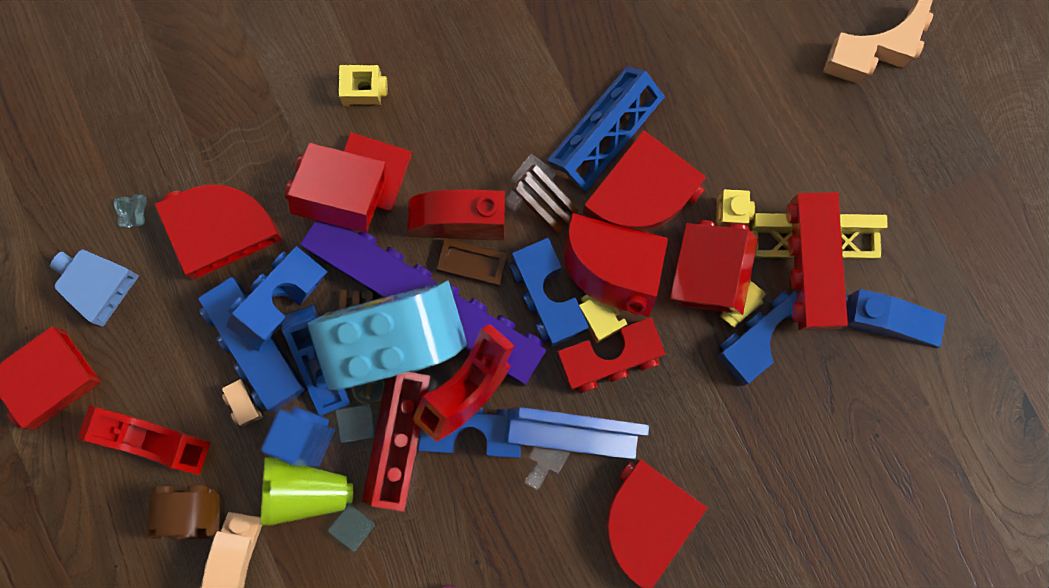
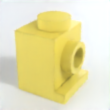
[339,65,387,106]
[716,189,755,227]
[579,295,627,344]

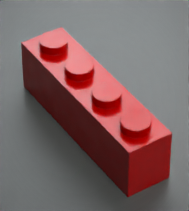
[786,192,848,331]
[362,372,430,511]

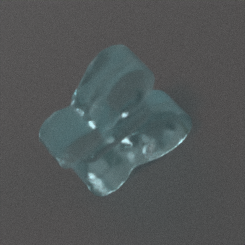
[114,194,146,227]

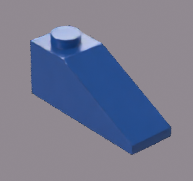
[846,289,946,348]
[282,305,351,416]

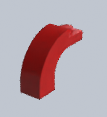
[412,324,515,442]
[77,405,211,475]

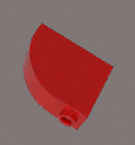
[583,130,706,232]
[155,185,283,280]
[407,189,505,241]
[564,213,668,317]
[606,459,707,588]

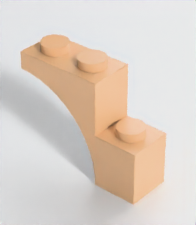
[823,0,933,84]

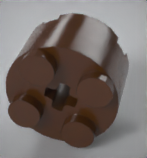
[147,486,220,540]

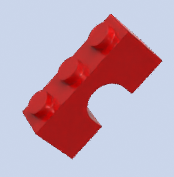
[557,317,666,394]

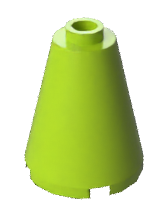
[260,457,353,526]

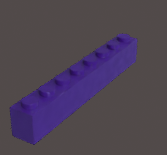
[300,220,546,386]

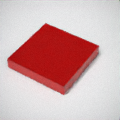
[344,132,412,213]

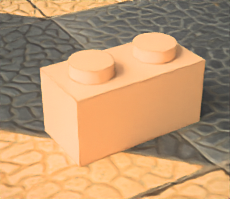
[222,379,263,427]

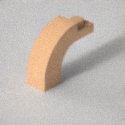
[202,512,262,588]

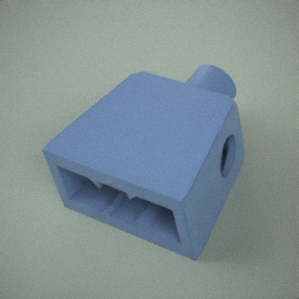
[50,249,139,327]

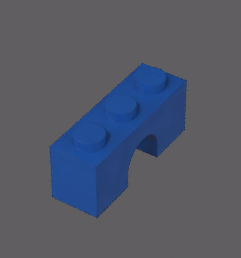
[509,238,589,347]
[226,246,327,352]
[419,408,521,458]

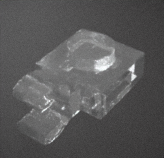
[505,154,557,212]
[524,447,571,489]

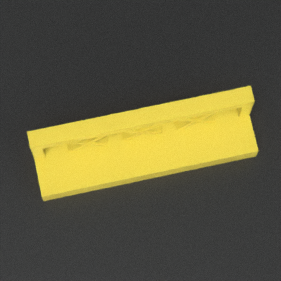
[749,213,887,259]

